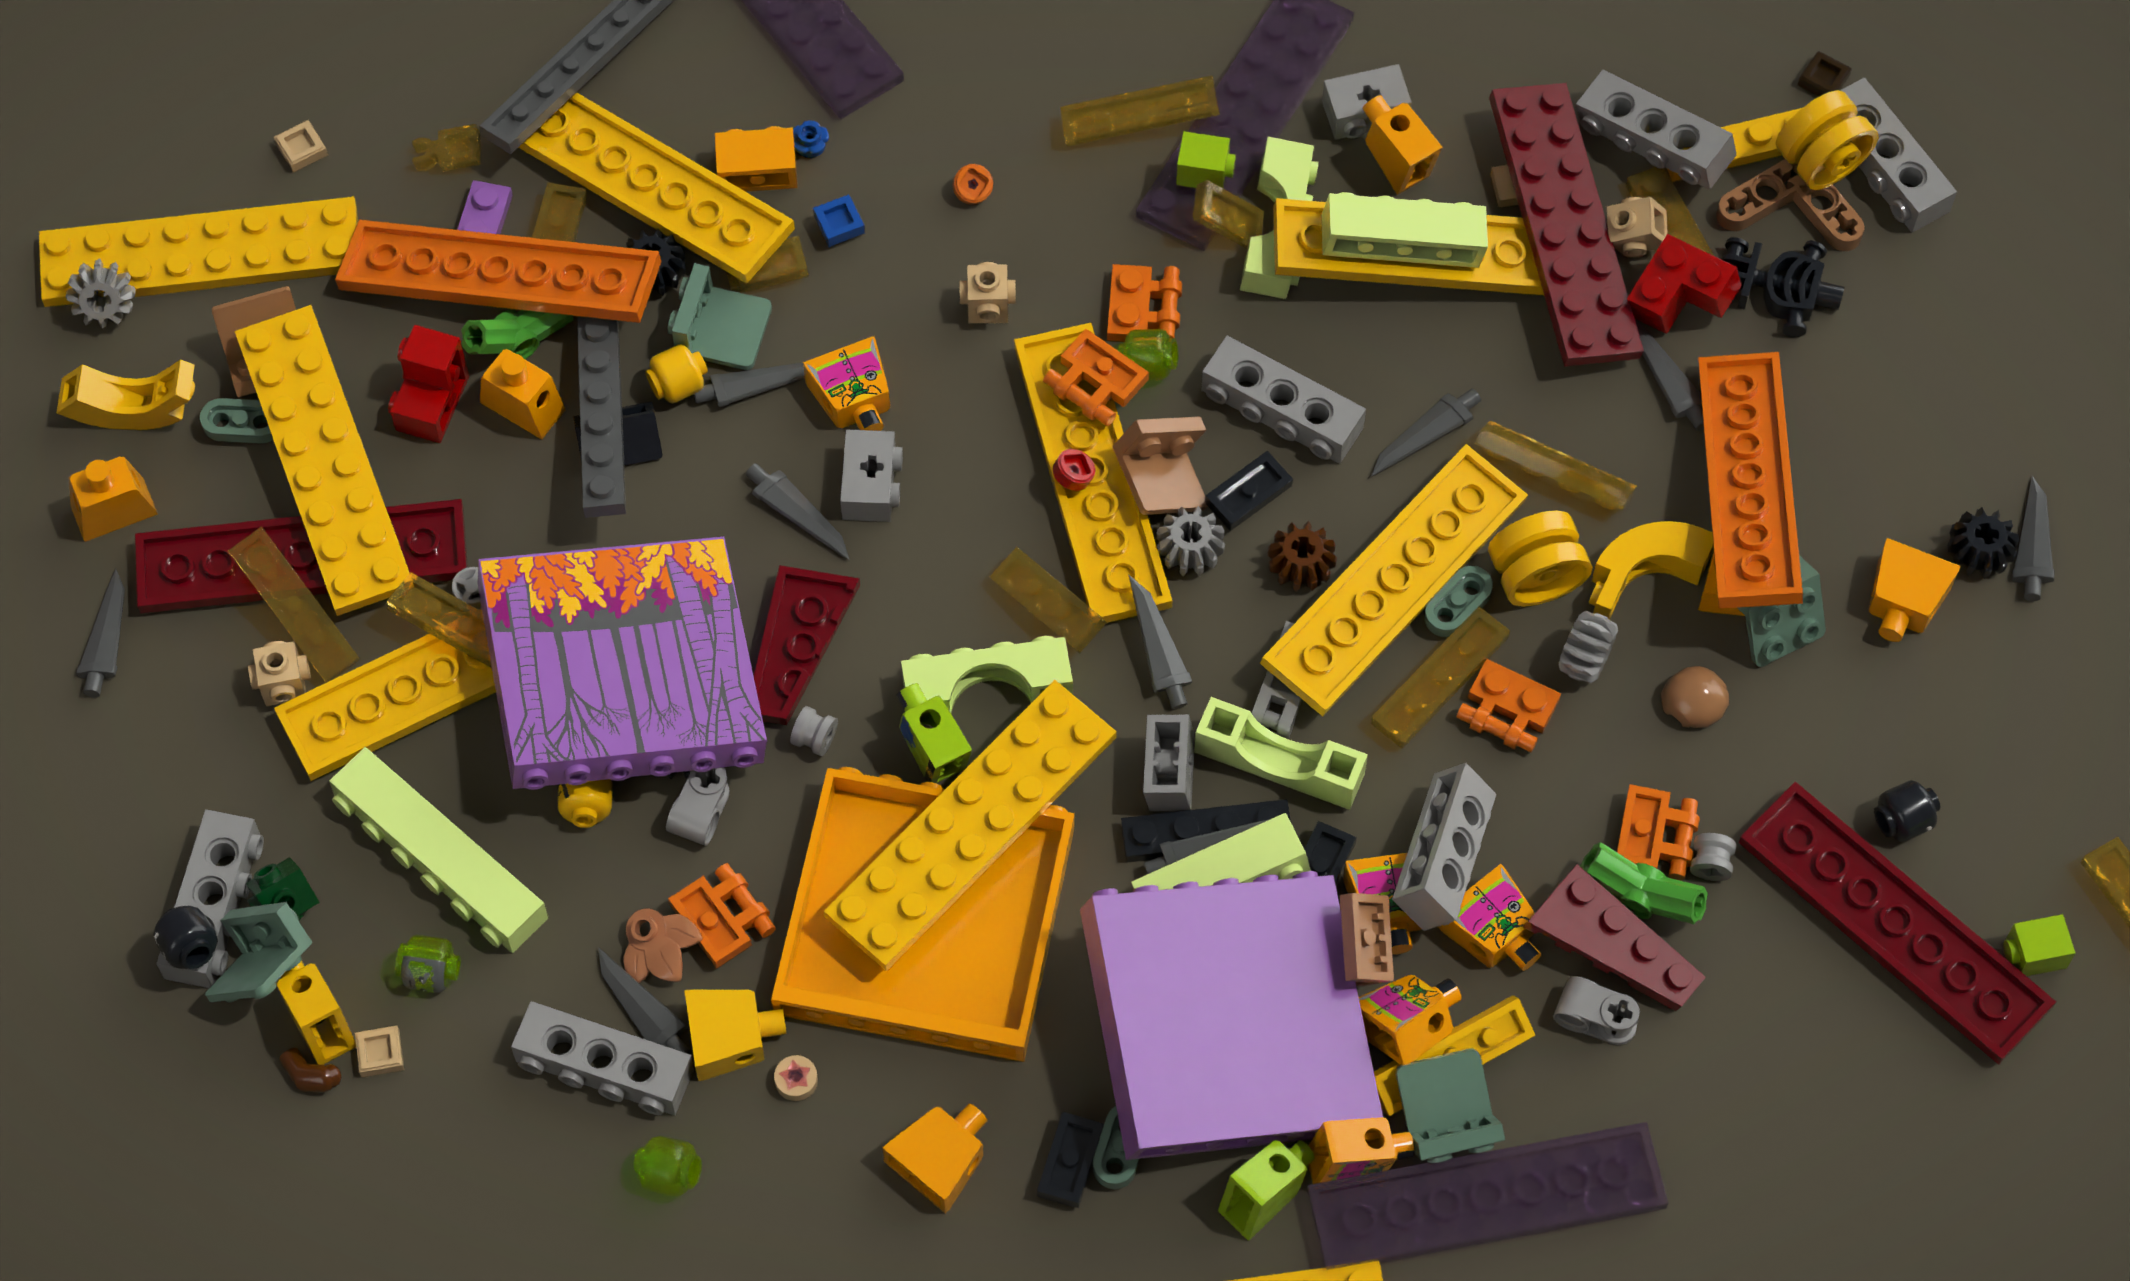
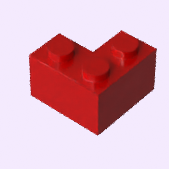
[1627,233,1742,334]
[388,324,469,444]

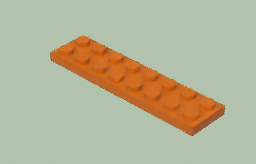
[335,219,662,323]
[1698,352,1803,609]

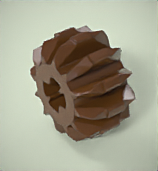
[1267,521,1337,592]

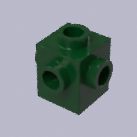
[246,857,320,920]

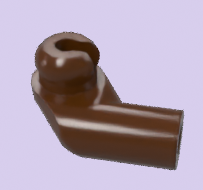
[279,1047,341,1093]

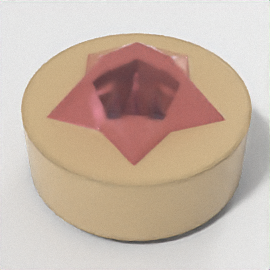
[774,1055,818,1101]

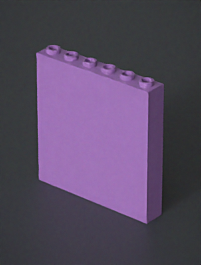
[1080,871,1383,1160]

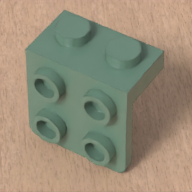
[668,263,772,370]
[1738,555,1826,667]
[205,902,313,1003]
[1395,1048,1505,1163]

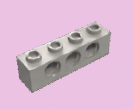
[1576,70,1737,190]
[1840,77,1957,233]
[1201,336,1366,464]
[1392,763,1497,931]
[156,809,264,988]
[511,1001,694,1116]

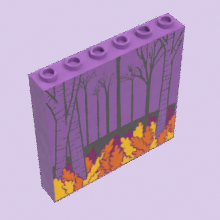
[477,536,767,790]

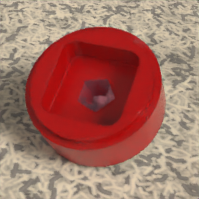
[1053,449,1096,491]

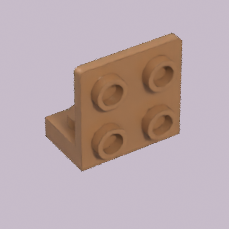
[212,286,296,397]
[1112,417,1208,515]
[1339,893,1394,988]

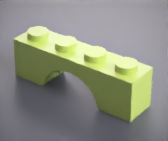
[1240,137,1319,299]
[901,636,1073,713]
[1194,697,1368,810]

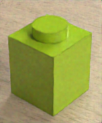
[1176,131,1236,192]
[2003,914,2075,976]

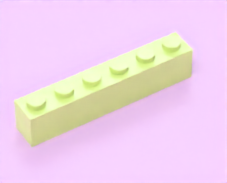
[329,747,548,954]

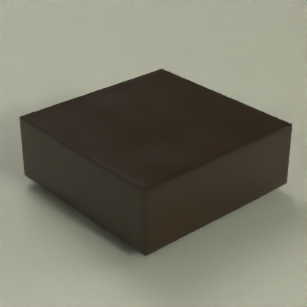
[1798,50,1852,97]

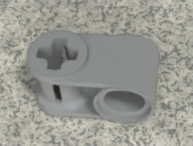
[666,767,730,846]
[1553,976,1640,1045]

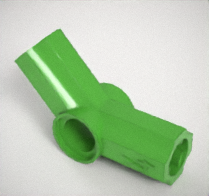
[461,309,574,359]
[1580,842,1708,924]

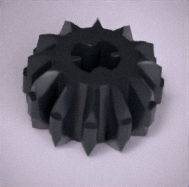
[626,229,686,297]
[1947,507,2019,579]

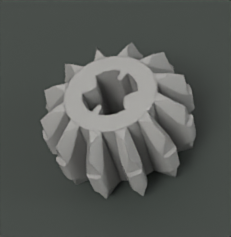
[66,258,136,329]
[1156,506,1225,576]
[1559,611,1618,683]

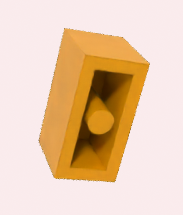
[715,126,798,192]

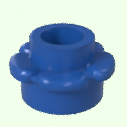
[793,121,829,158]

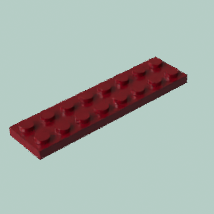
[1489,83,1644,367]
[135,499,468,613]
[1738,781,2056,1065]

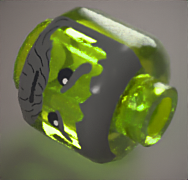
[395,935,461,993]

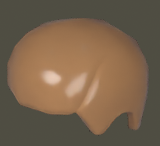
[1661,666,1729,728]

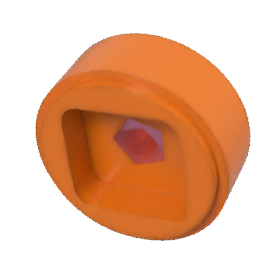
[953,164,993,205]

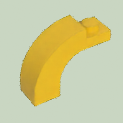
[56,359,195,430]
[1589,521,1714,620]

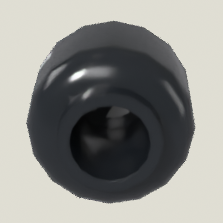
[1874,780,1941,842]
[153,905,218,969]

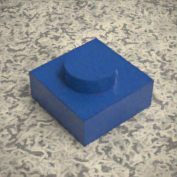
[813,194,865,247]

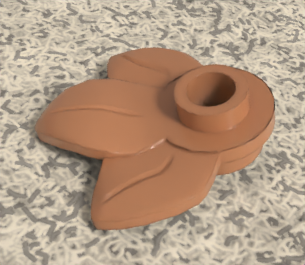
[623,908,702,983]

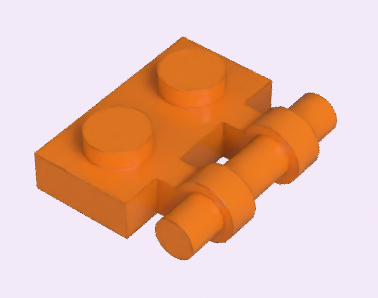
[1107,264,1183,343]
[1043,328,1149,426]
[1456,659,1562,753]
[1616,784,1700,881]
[668,863,776,969]

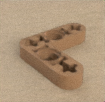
[1716,159,1865,251]

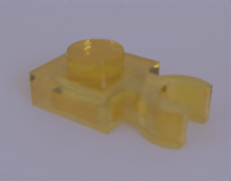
[412,124,481,171]

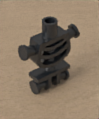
[1721,237,1845,337]

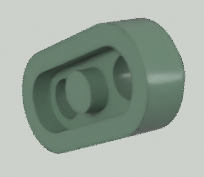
[200,398,273,443]
[1424,566,1493,637]
[1093,1106,1140,1189]

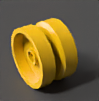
[1775,90,1879,190]
[1488,510,1593,607]

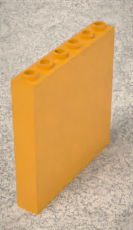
[771,767,1075,1062]

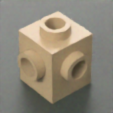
[1606,197,1668,257]
[960,262,1016,323]
[248,641,311,707]

